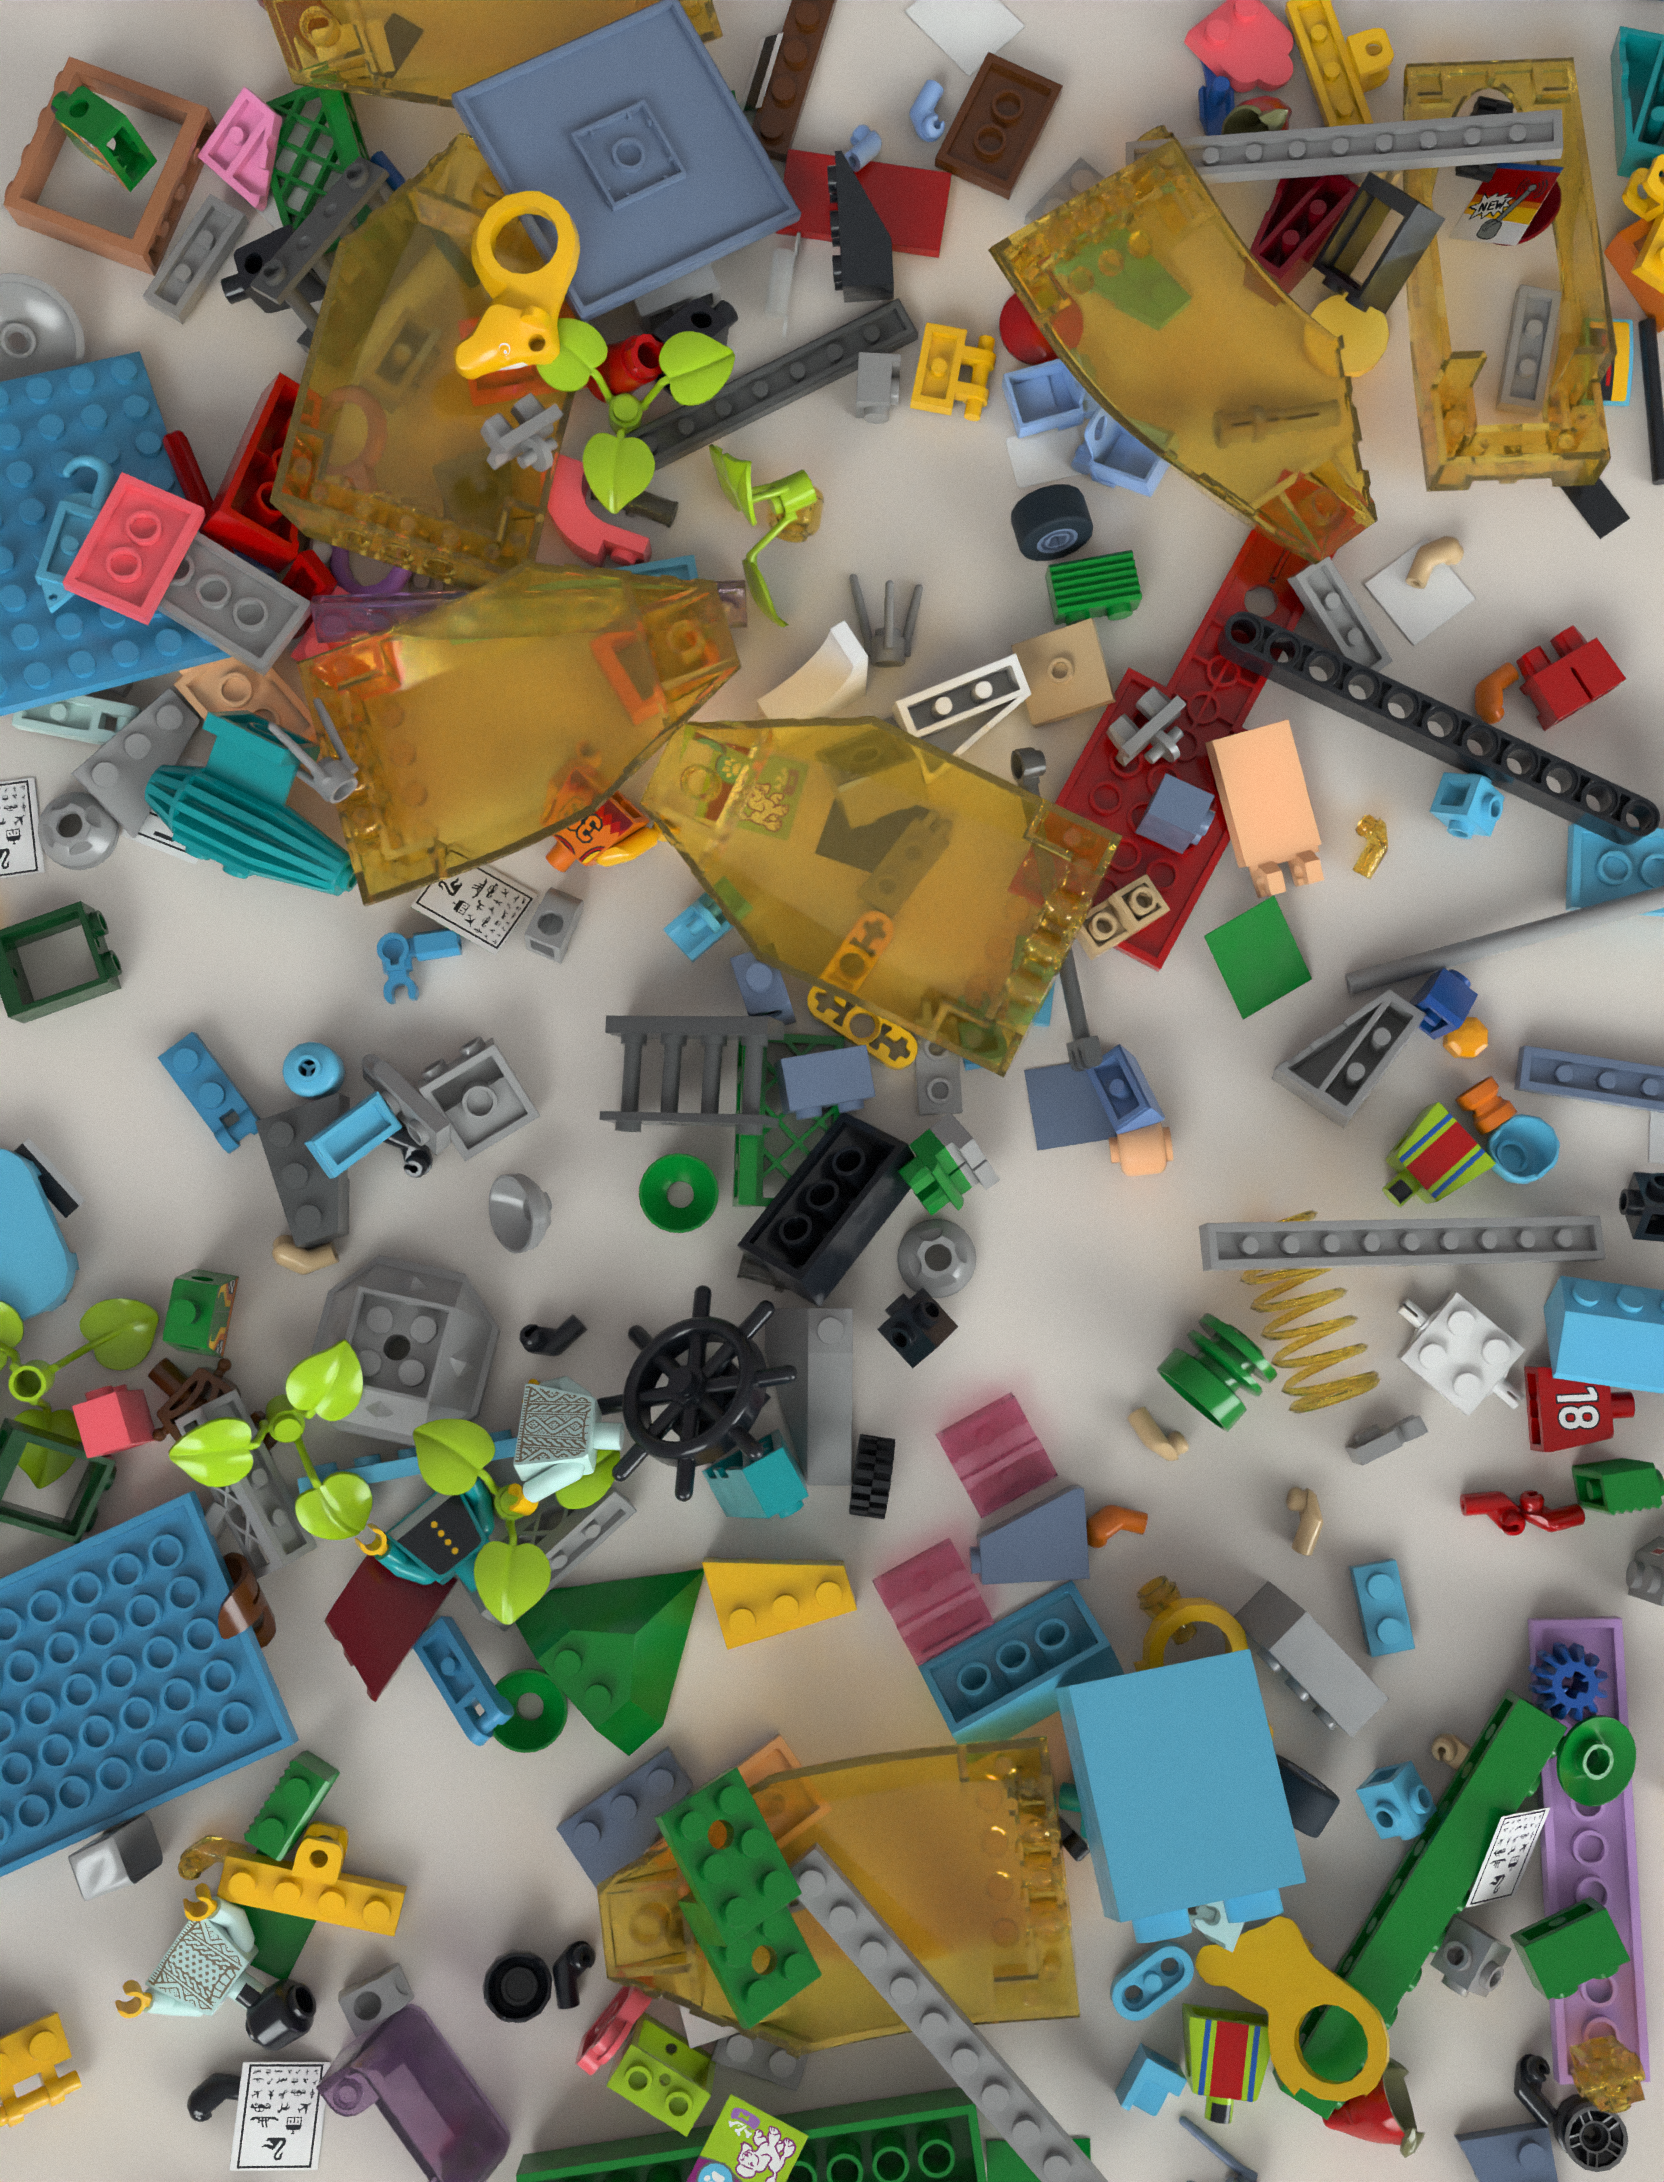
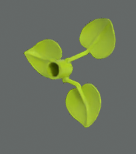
[536,318,735,515]
[708,444,817,627]
[0,1298,160,1489]
[168,1339,373,1540]
[412,1419,620,1625]

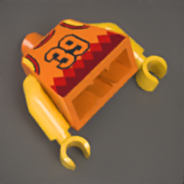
[543,740,679,873]

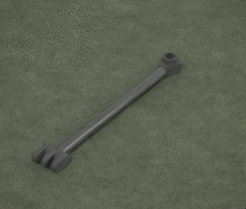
[1010,747,1103,1072]

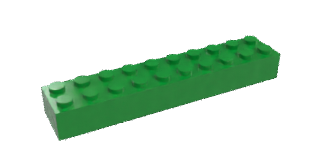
[516,2087,987,2182]

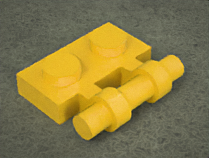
[910,322,996,421]
[0,2011,82,2128]

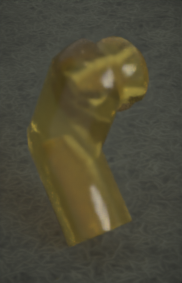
[1352,814,1388,880]
[178,1835,248,1881]

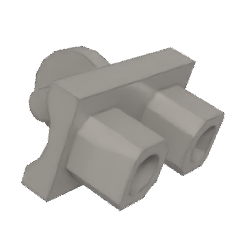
[480,393,563,472]
[1106,686,1186,767]

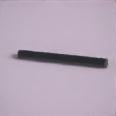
[1638,318,1664,485]

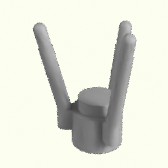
[849,574,923,668]
[268,698,359,803]

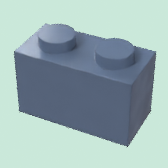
[1135,773,1216,854]
[774,1045,876,1120]

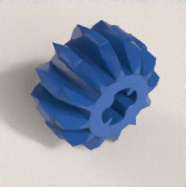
[1527,1642,1609,1721]

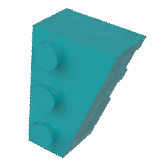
[1610,26,1664,178]
[702,1428,809,1519]

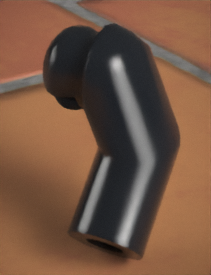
[383,1126,433,1178]
[519,1314,588,1356]
[552,1941,596,2009]
[1513,2054,1558,2126]
[187,2073,241,2122]

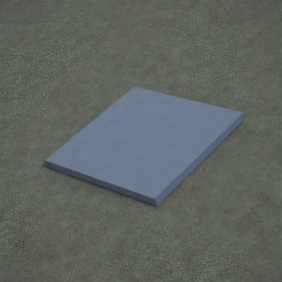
[452,0,802,322]

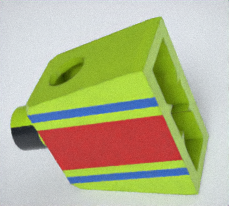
[1382,1102,1496,1208]
[1182,2003,1271,2124]

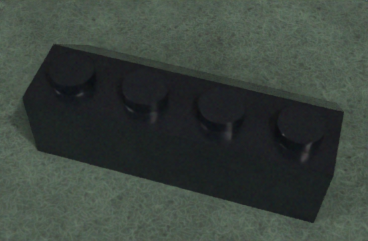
[737,1113,915,1307]

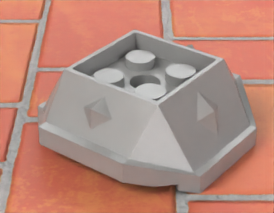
[311,1255,501,1447]

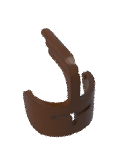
[218,1552,276,1648]

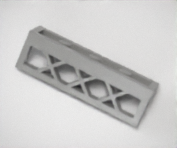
[175,1389,318,1579]
[459,1485,637,1632]

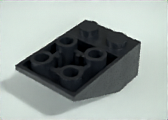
[827,151,894,303]

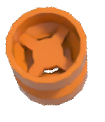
[1455,1075,1517,1136]

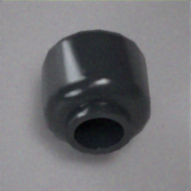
[245,1978,316,2051]

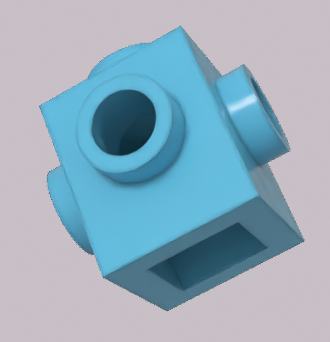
[1429,772,1505,839]
[1356,1761,1437,1840]

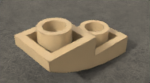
[1068,874,1170,961]

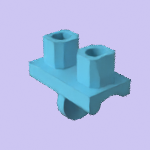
[663,878,751,963]

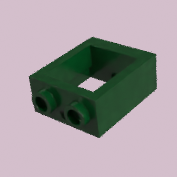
[0,901,122,1024]
[0,1417,117,1544]

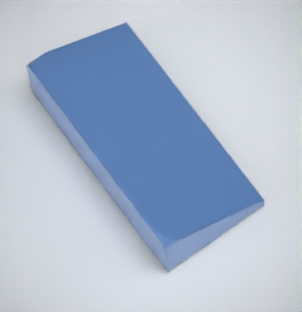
[1086,1044,1165,1134]

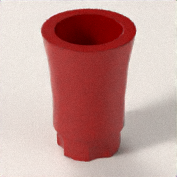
[586,334,664,404]

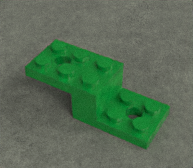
[654,1767,822,2029]

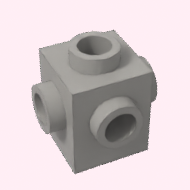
[1430,1916,1512,1998]

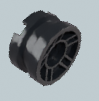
[1553,2093,1628,2172]

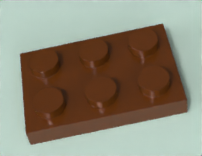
[935,52,1063,200]

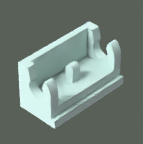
[1189,1901,1244,1952]

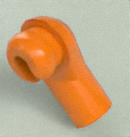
[1475,662,1519,724]
[1086,1505,1148,1548]

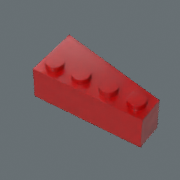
[201,372,318,574]

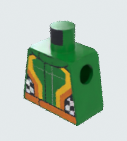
[51,86,157,192]
[163,1269,239,1358]

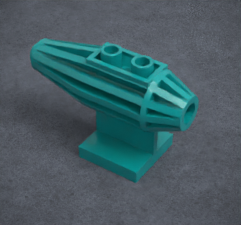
[145,710,360,896]

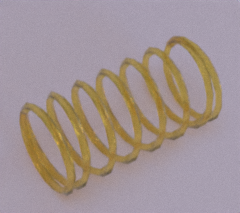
[1240,1210,1382,1414]

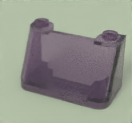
[316,2004,510,2182]

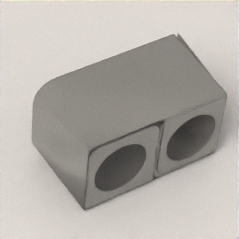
[68,1815,163,1901]

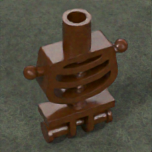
[148,1358,278,1456]

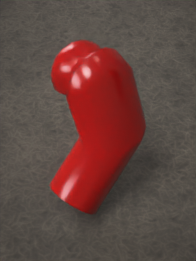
[1518,1490,1585,1533]
[1460,1491,1526,1536]

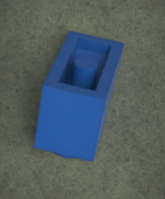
[1409,967,1478,1040]

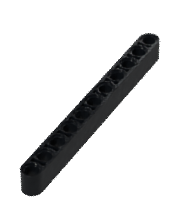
[1217,611,1660,846]

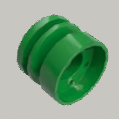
[1156,1313,1277,1432]

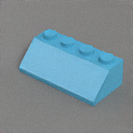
[1543,1276,1664,1394]
[918,1580,1124,1762]

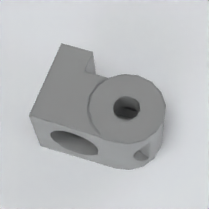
[524,887,584,964]
[338,1963,415,2038]

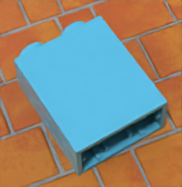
[1055,1649,1307,1943]

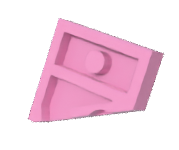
[197,86,282,212]

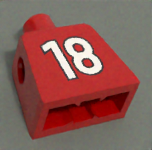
[1524,1366,1635,1452]

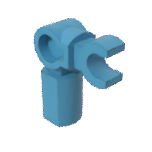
[377,928,463,1004]

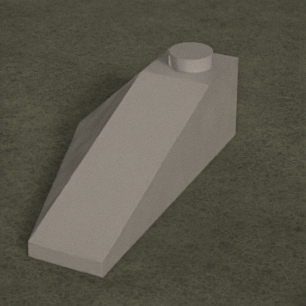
[765,1308,853,1486]

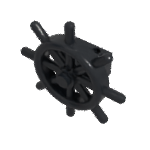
[597,1285,798,1502]

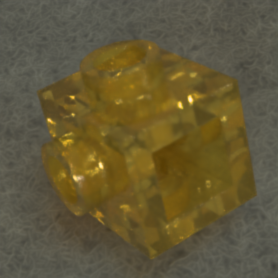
[1569,2035,1645,2113]

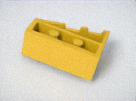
[702,1557,857,1650]

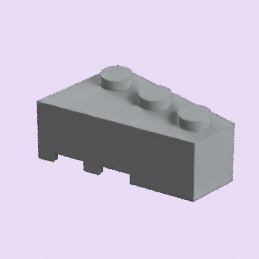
[1272,989,1426,1129]
[1234,1581,1389,1738]

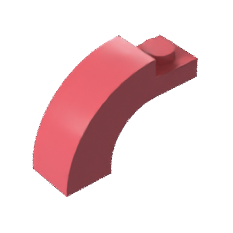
[542,451,652,569]

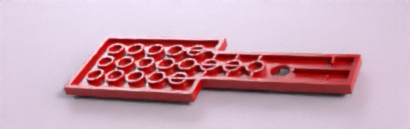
[1007,471,1358,972]

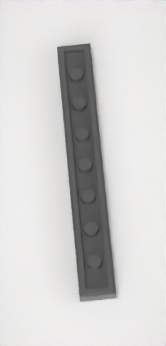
[625,298,918,472]

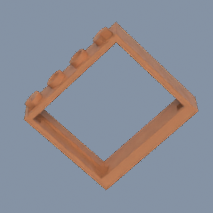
[3,56,217,276]

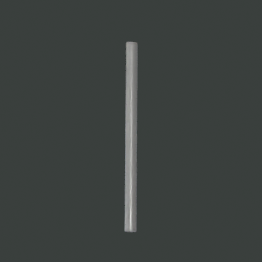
[1345,885,1664,994]

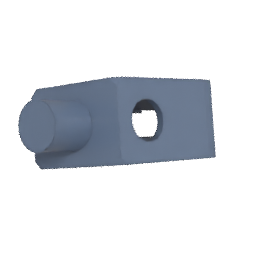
[730,944,796,1026]

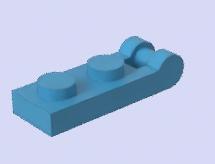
[157,1032,261,1154]
[413,1616,514,1746]

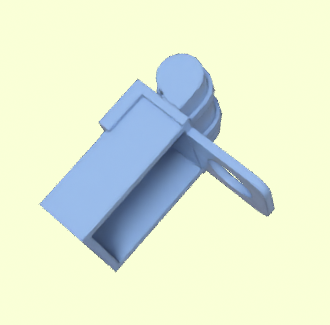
[1002,348,1103,439]
[1071,401,1179,497]

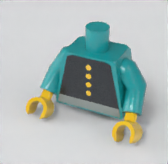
[355,1476,495,1593]

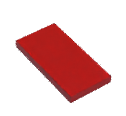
[776,149,952,258]

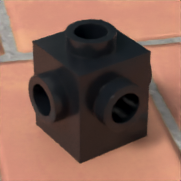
[1619,1172,1664,1242]
[877,1288,958,1369]

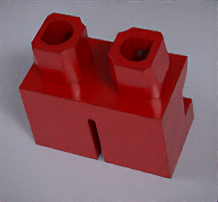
[1516,625,1626,731]

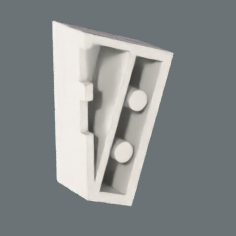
[891,653,1032,784]

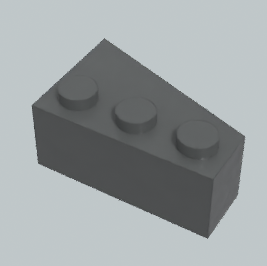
[255,1093,350,1249]

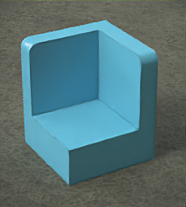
[1115,2043,1187,2116]

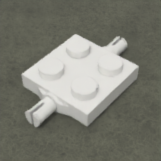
[1396,1291,1526,1416]

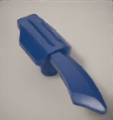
[1198,60,1235,136]

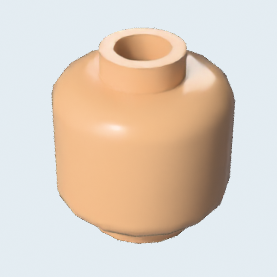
[1109,1122,1173,1176]

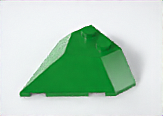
[515,1568,705,1756]

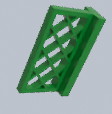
[266,66,387,255]
[733,1034,844,1207]

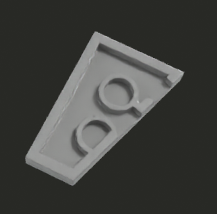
[71,688,200,838]

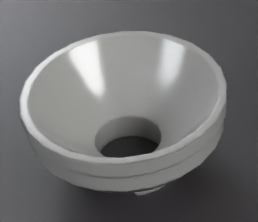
[38,792,119,870]
[489,1173,552,1253]
[897,1219,976,1298]

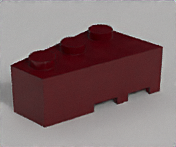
[1244,174,1360,307]

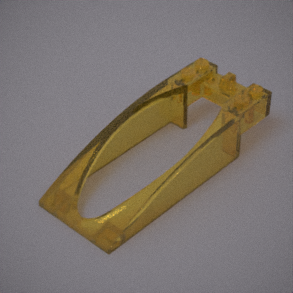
[1403,57,1617,492]

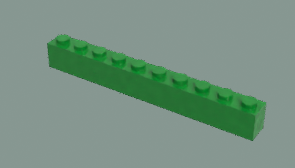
[1272,1688,1567,2120]

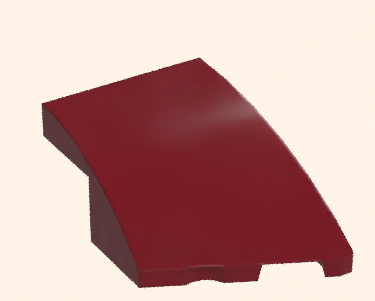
[324,1532,458,1702]

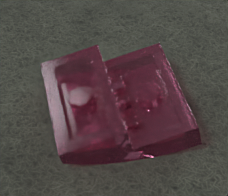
[935,1392,1058,1519]
[872,1538,995,1666]

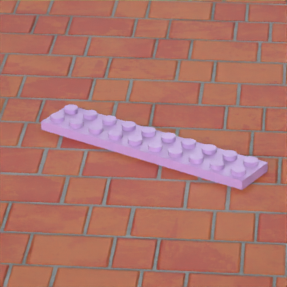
[1528,1616,1650,2085]

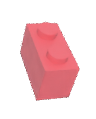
[72,1384,155,1458]

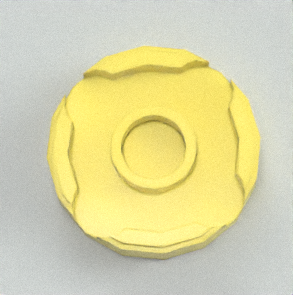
[1304,293,1389,378]

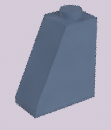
[969,1485,1090,1585]

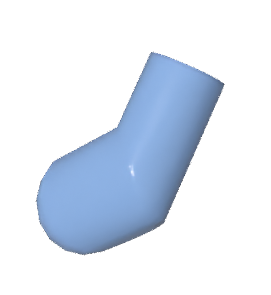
[909,80,945,142]
[845,124,882,172]

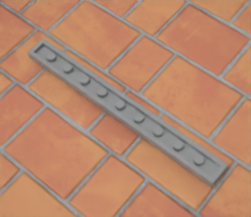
[1126,109,1563,190]
[1199,1216,1606,1271]
[788,1842,1108,2182]

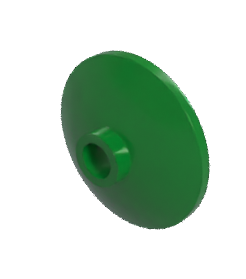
[1556,1715,1636,1807]

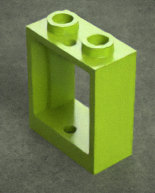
[606,2012,716,2137]

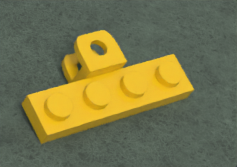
[1285,0,1394,127]
[1622,154,1664,294]
[217,1821,407,1937]

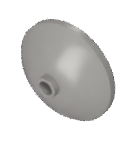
[0,273,85,382]

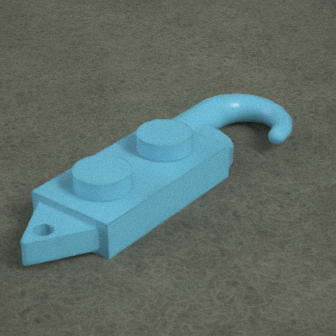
[35,455,115,613]

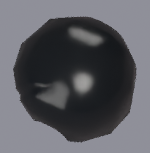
[482,1949,552,2023]

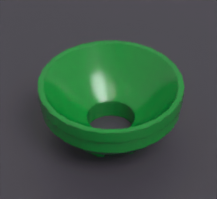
[639,1153,719,1233]
[493,1668,568,1753]

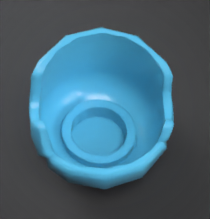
[1485,1114,1560,1184]

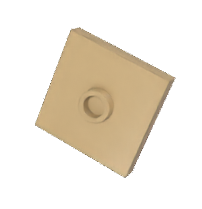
[1011,618,1116,728]

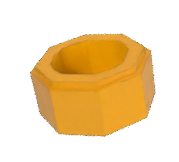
[1443,1017,1488,1059]

